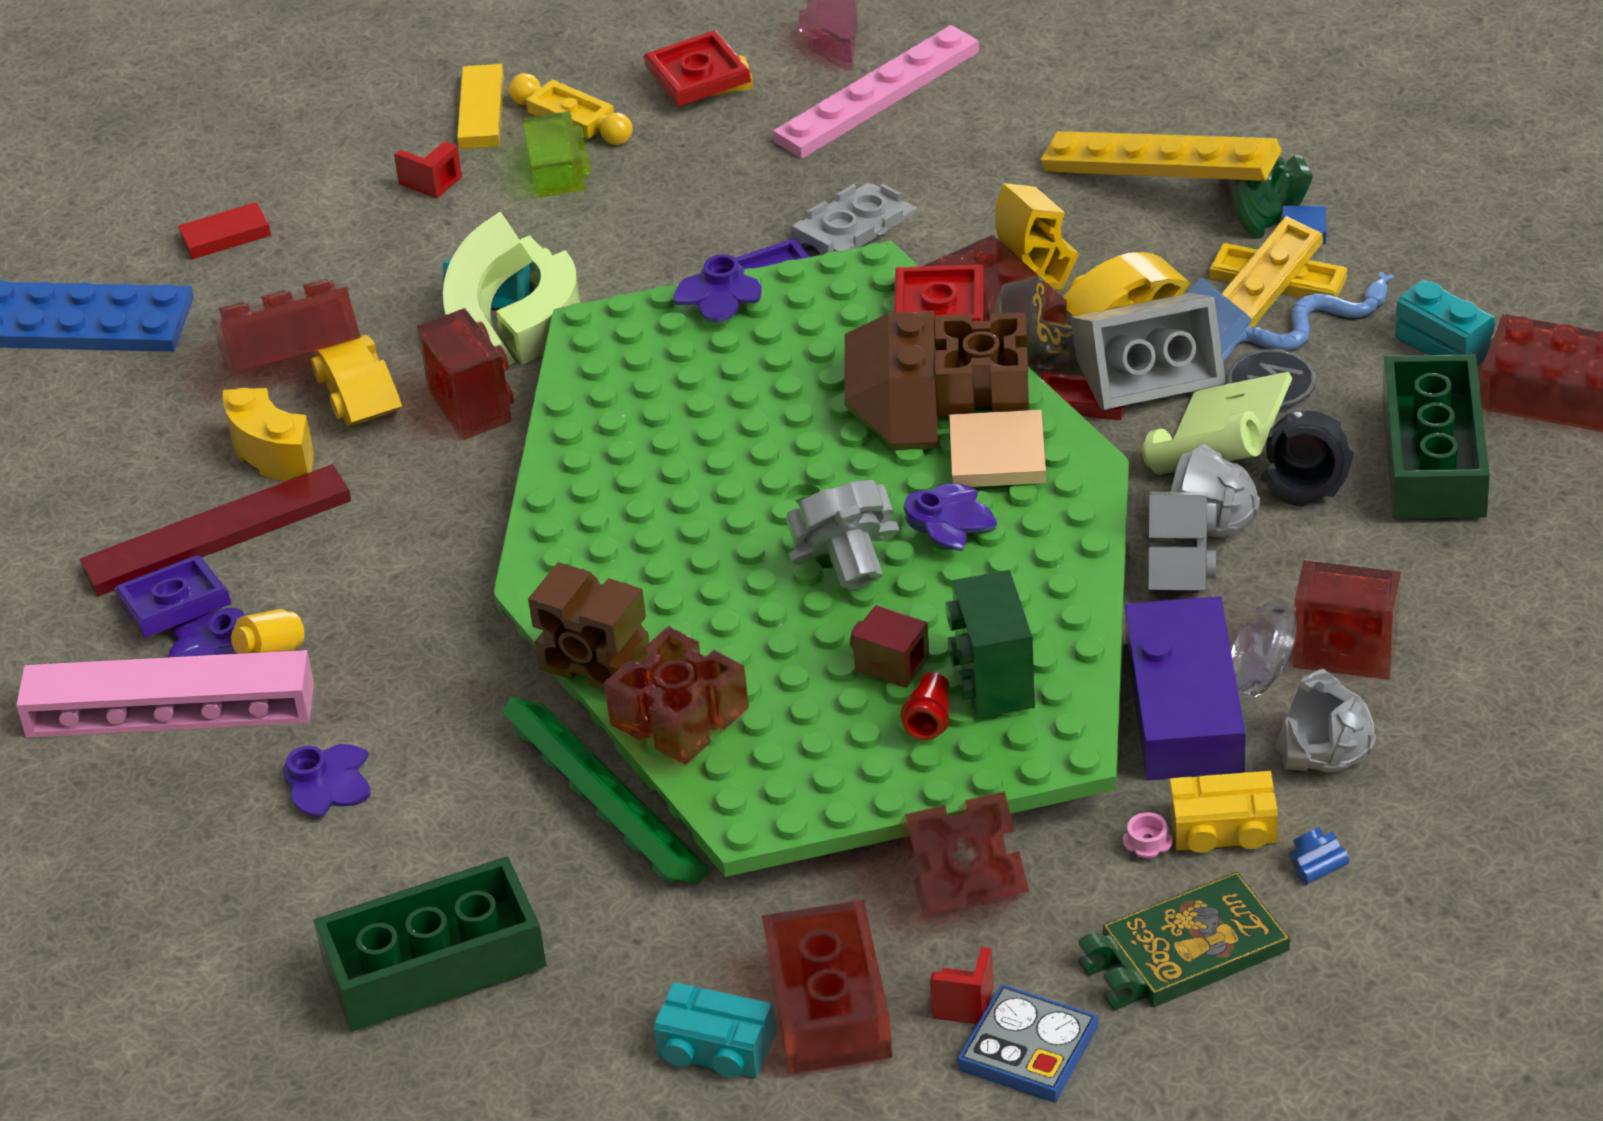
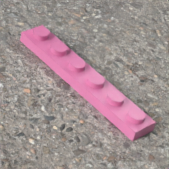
[773,25,979,159]

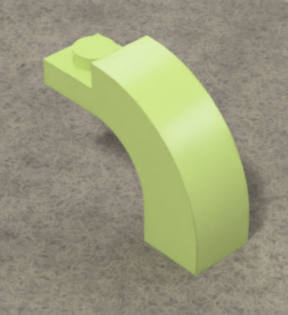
[443,211,533,370]
[496,235,580,365]

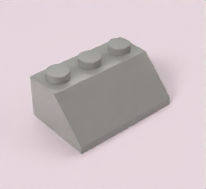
[1071,293,1226,410]

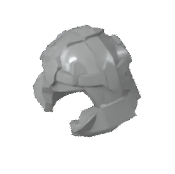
[1171,443,1260,541]
[1274,668,1377,772]

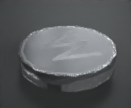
[1227,349,1316,414]

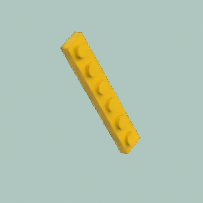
[1040,131,1282,181]

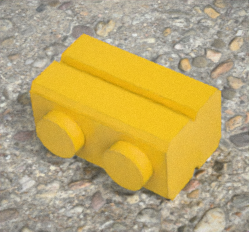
[1170,771,1278,853]

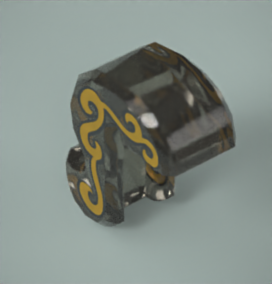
[995,276,1078,370]

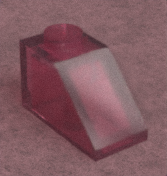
[799,0,858,71]

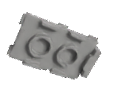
[791,183,918,255]

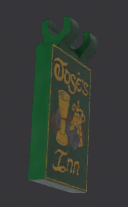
[1078,872,1290,1011]

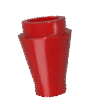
[900,672,950,741]

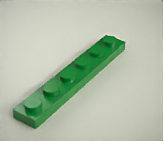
[502,696,710,884]

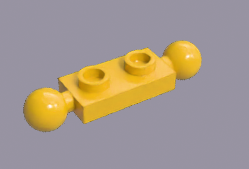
[509,73,633,145]

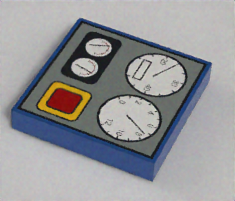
[958,984,1098,1103]

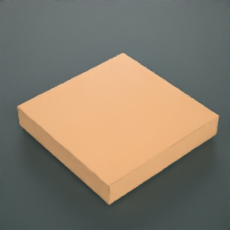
[949,410,1046,487]

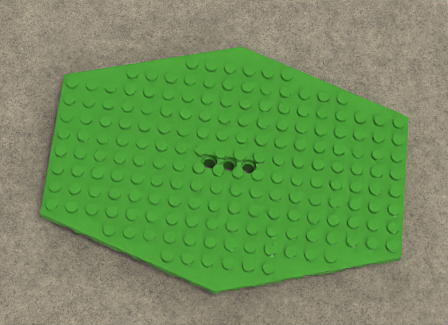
[494,241,1129,877]

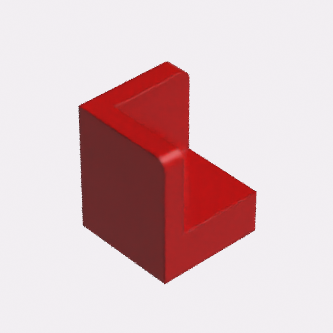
[394,141,462,199]
[930,947,994,1025]

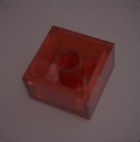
[417,308,514,440]
[1293,560,1401,680]

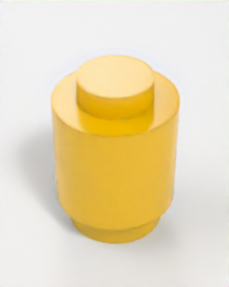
[231,609,304,654]

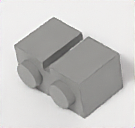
[1149,491,1216,590]

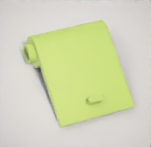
[1142,372,1292,475]

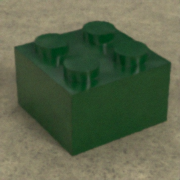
[945,570,1035,718]

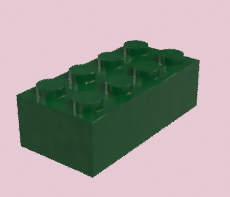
[1382,354,1490,519]
[313,856,547,1031]

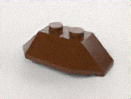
[844,311,938,450]

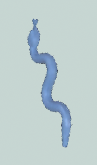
[1222,272,1394,362]

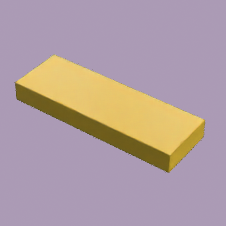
[458,64,504,149]
[1222,216,1323,327]
[1209,243,1348,298]

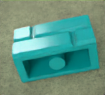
[1395,280,1495,366]
[653,982,777,1078]

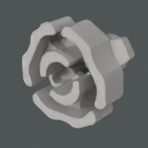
[786,480,900,591]

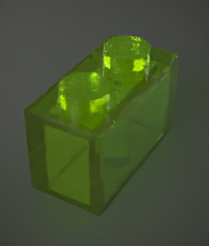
[522,111,591,198]

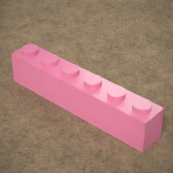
[16,650,314,738]

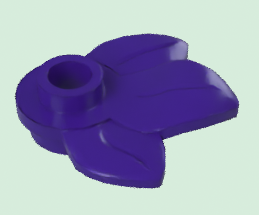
[674,254,762,323]
[903,483,997,551]
[168,608,246,658]
[283,744,371,818]

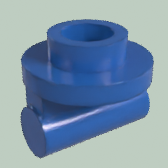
[1288,827,1349,885]

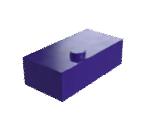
[1125,596,1246,781]

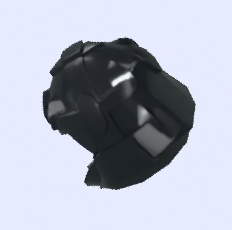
[1261,410,1354,507]

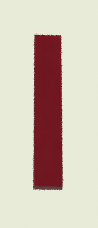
[80,464,352,597]

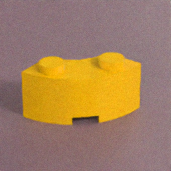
[995,183,1080,290]
[1059,252,1190,316]
[311,334,402,427]
[223,388,314,482]

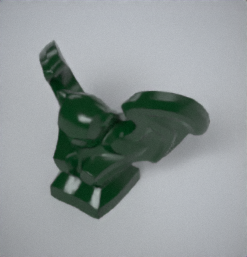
[1226,155,1313,239]

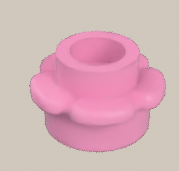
[1122,812,1173,859]

